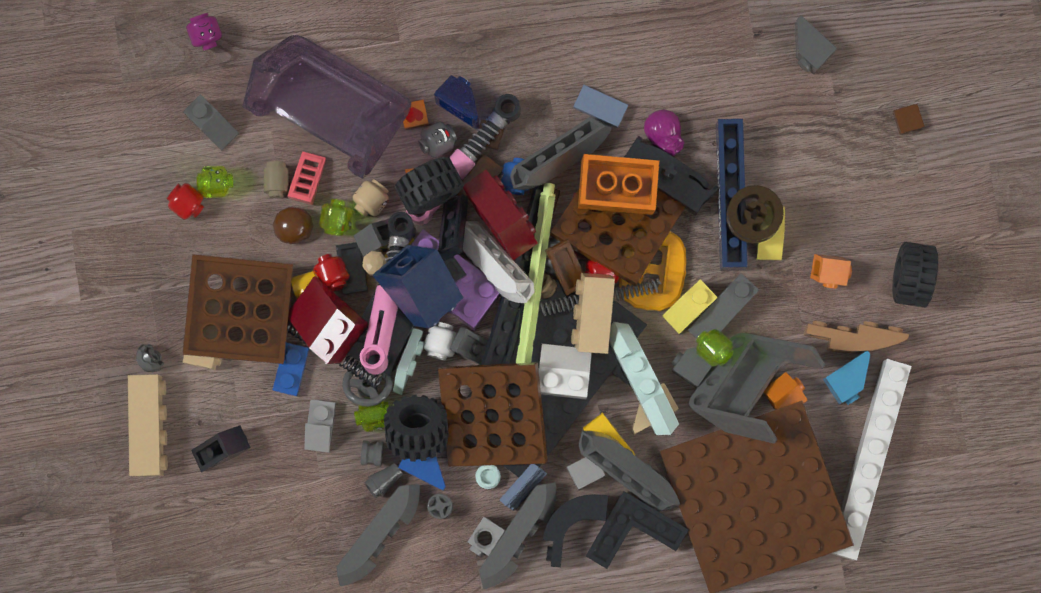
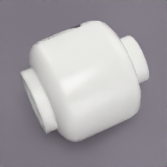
[424,322,457,361]

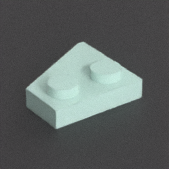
[393,328,425,395]

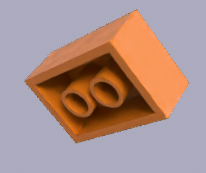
[578,154,659,215]

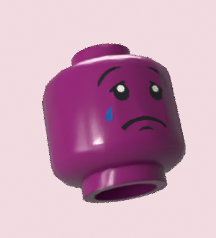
[186,13,222,51]

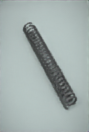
[539,278,661,316]

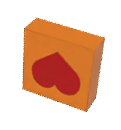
[400,99,429,130]

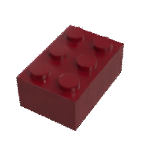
[463,170,538,260]

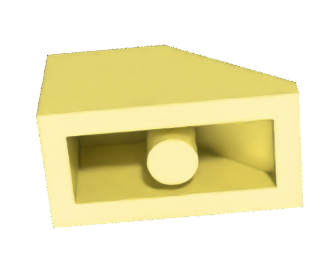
[757,206,785,260]
[662,279,718,334]

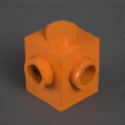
[810,254,852,289]
[764,372,807,410]

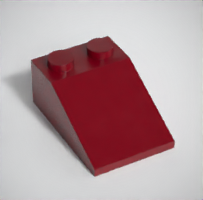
[288,276,369,364]

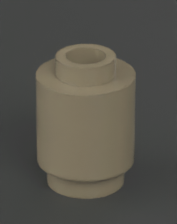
[264,161,288,199]

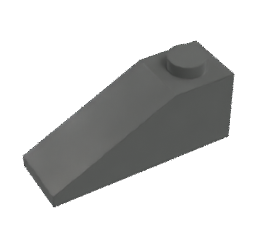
[688,273,759,346]

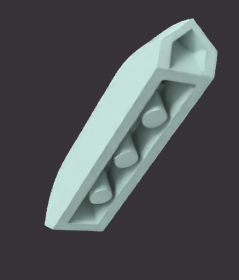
[609,322,679,435]

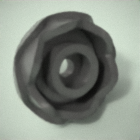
[136,344,164,373]

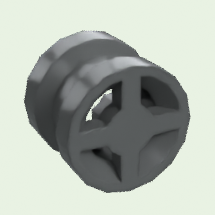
[361,440,384,467]
[427,494,453,519]

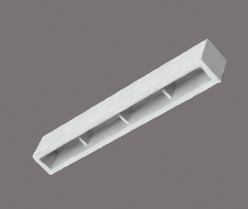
[830,359,911,560]

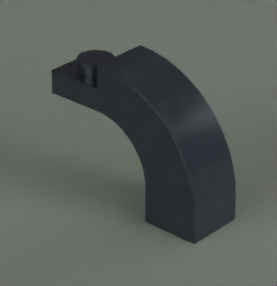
[543,494,608,568]

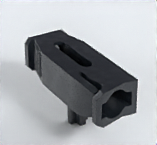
[624,136,719,216]

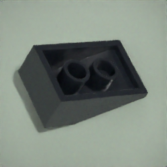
[347,284,415,375]

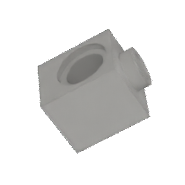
[567,457,605,490]
[468,517,505,557]

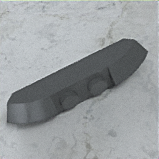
[510,117,612,190]
[578,431,680,512]
[479,482,556,589]
[336,484,420,586]

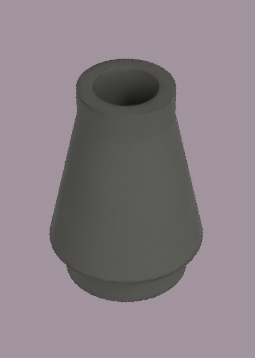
[364,464,403,498]

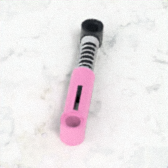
[406,94,521,225]
[360,212,416,374]

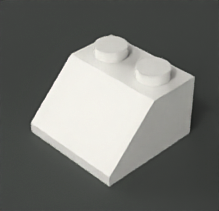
[539,344,591,399]

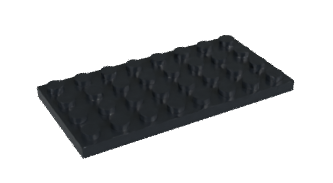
[463,279,647,478]

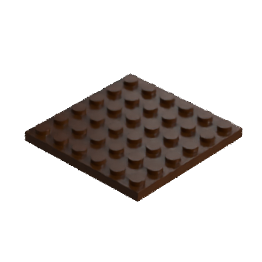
[660,401,854,593]

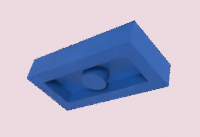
[272,342,310,397]

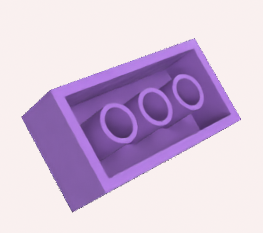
[411,230,501,331]

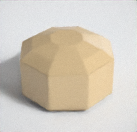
[363,251,386,276]

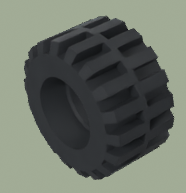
[394,157,464,215]
[892,242,938,308]
[384,394,448,462]

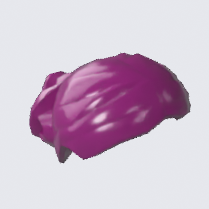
[644,109,684,156]

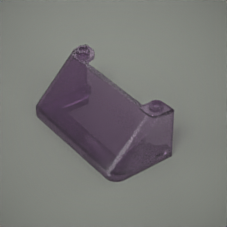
[242,35,411,179]

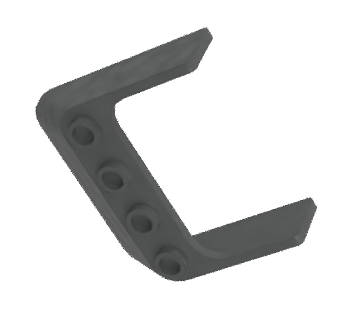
[689,333,825,443]

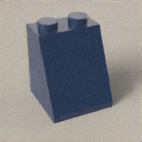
[373,245,464,329]

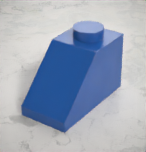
[398,456,446,491]

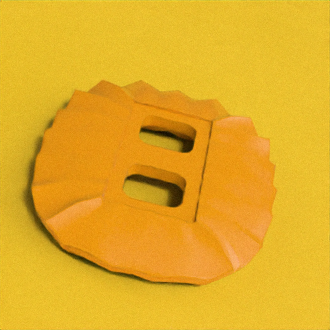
[619,229,687,311]

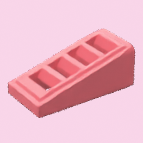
[288,151,326,205]

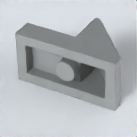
[304,400,336,453]

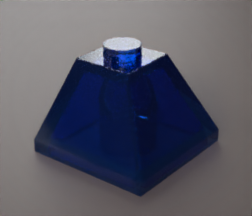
[434,75,479,130]

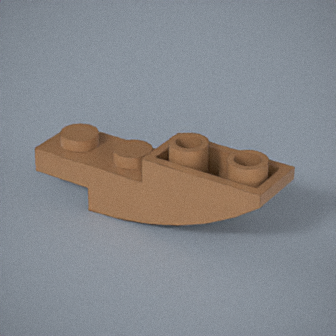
[804,321,909,353]

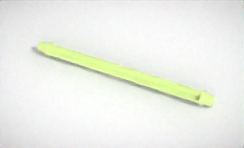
[516,183,556,363]

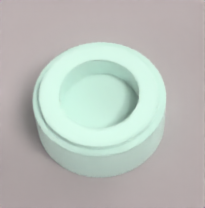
[476,465,501,489]

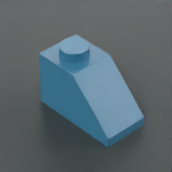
[823,351,870,405]

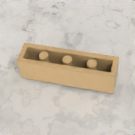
[128,374,168,477]

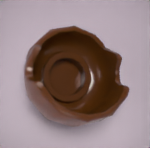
[273,207,313,245]

